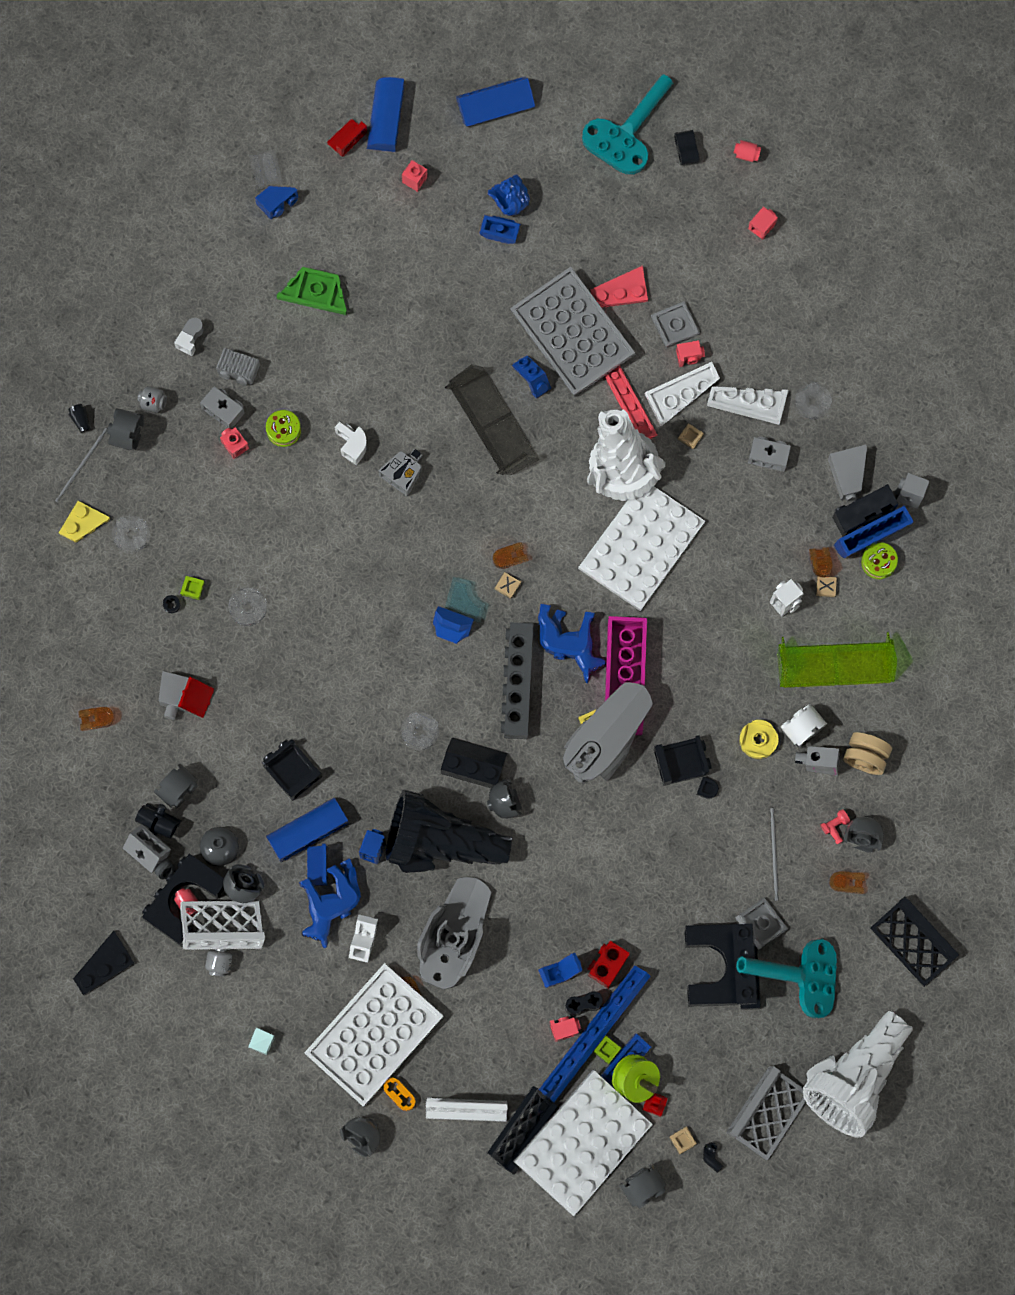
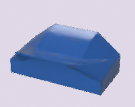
[480,215,520,244]
[433,606,474,644]

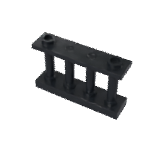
[733,923,761,1010]

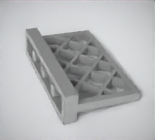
[726,1066,806,1161]

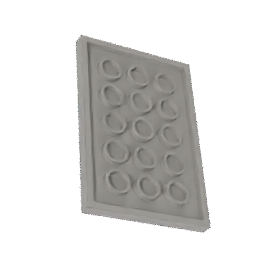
[510,267,635,397]

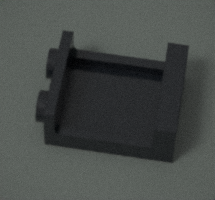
[653,735,712,786]
[262,739,322,801]

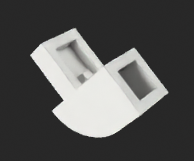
[335,422,367,465]
[349,915,378,963]

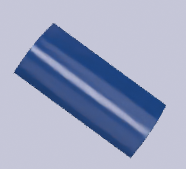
[456,76,535,127]
[367,77,404,152]
[834,506,914,558]
[266,798,349,862]

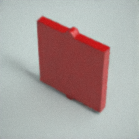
[178,677,214,718]

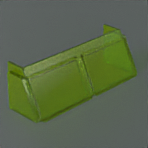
[777,632,897,688]

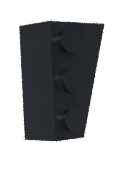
[832,484,898,537]

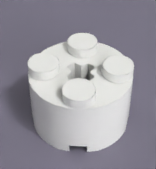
[781,704,827,748]

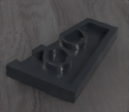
[73,930,135,996]

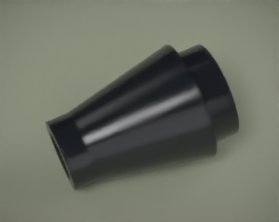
[68,404,91,433]

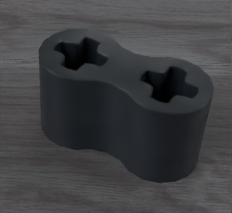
[674,130,699,166]
[565,991,602,1016]

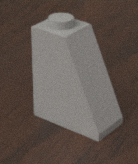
[828,445,867,502]

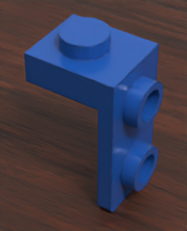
[512,356,552,398]
[538,953,582,988]

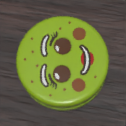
[266,410,301,447]
[861,542,898,579]

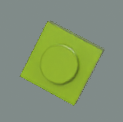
[180,576,205,600]
[593,1036,621,1064]

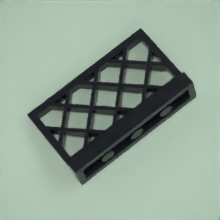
[870,896,959,987]
[487,1086,559,1175]

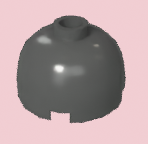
[487,779,522,819]
[844,816,884,853]
[199,827,239,866]
[223,864,264,903]
[340,1117,380,1157]

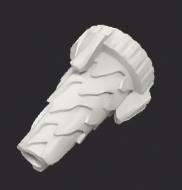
[587,409,665,501]
[803,1011,913,1137]

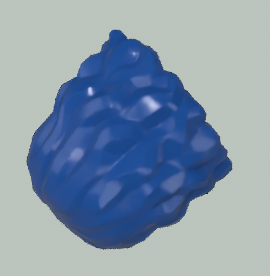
[488,174,530,216]

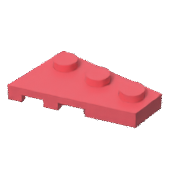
[590,266,648,308]

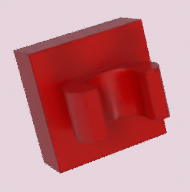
[642,1093,668,1117]

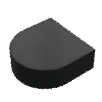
[696,776,719,799]

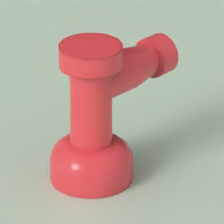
[820,809,851,844]

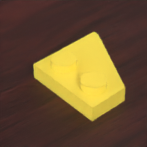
[59,501,110,543]

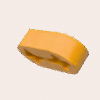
[384,1078,415,1111]

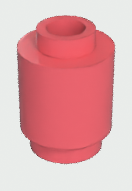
[734,140,761,162]
[174,888,202,917]

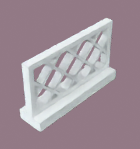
[180,901,265,950]
[426,1098,507,1122]

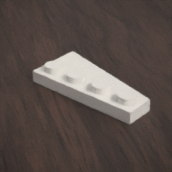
[645,362,720,426]
[707,387,788,425]

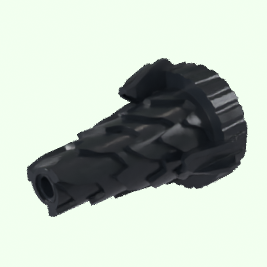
[386,790,512,873]

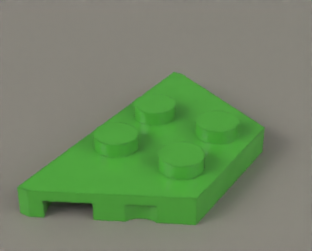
[277,267,347,315]

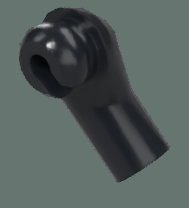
[703,1142,723,1173]

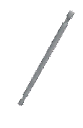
[55,428,108,502]
[770,808,779,901]

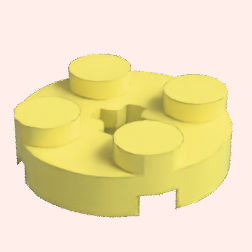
[739,720,779,759]

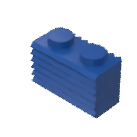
[359,829,386,864]

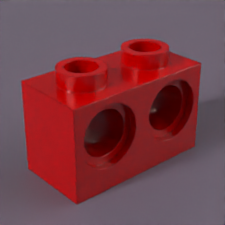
[587,941,630,988]

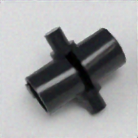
[135,803,182,839]

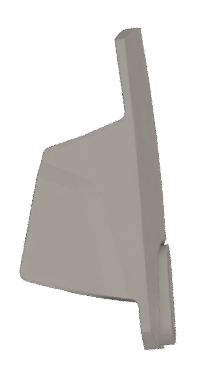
[563,682,653,781]
[417,877,491,990]

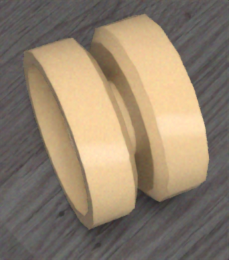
[843,732,893,775]

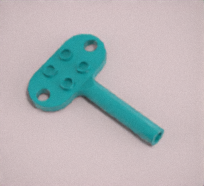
[582,74,673,175]
[736,939,837,1018]

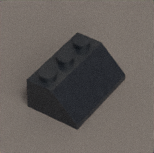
[441,738,507,788]

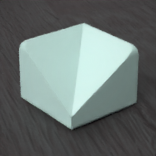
[249,1028,275,1055]

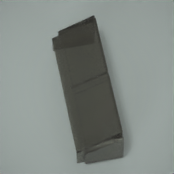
[445,364,539,475]

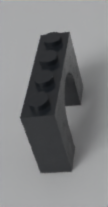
[142,854,224,947]
[684,924,737,1007]

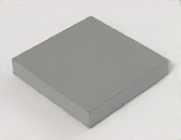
[651,301,700,348]
[735,897,788,949]

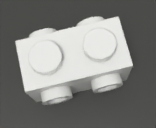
[770,579,803,617]

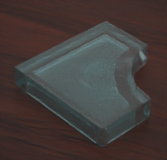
[445,577,485,623]

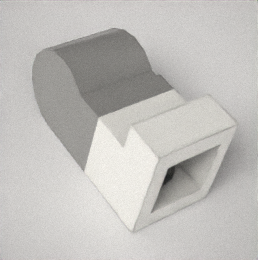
[174,318,204,356]

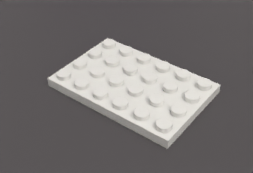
[578,487,705,611]
[304,963,444,1107]
[513,1070,652,1216]

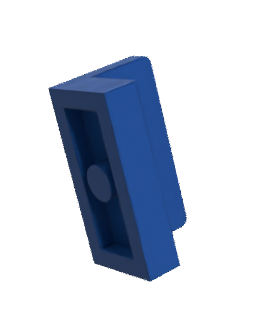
[307,843,327,886]

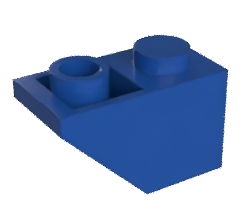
[255,186,298,219]

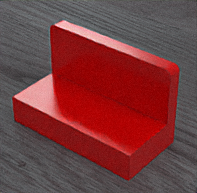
[327,119,367,157]

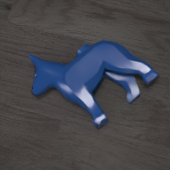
[538,604,606,683]
[299,859,361,948]

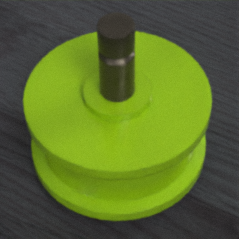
[612,1054,660,1103]

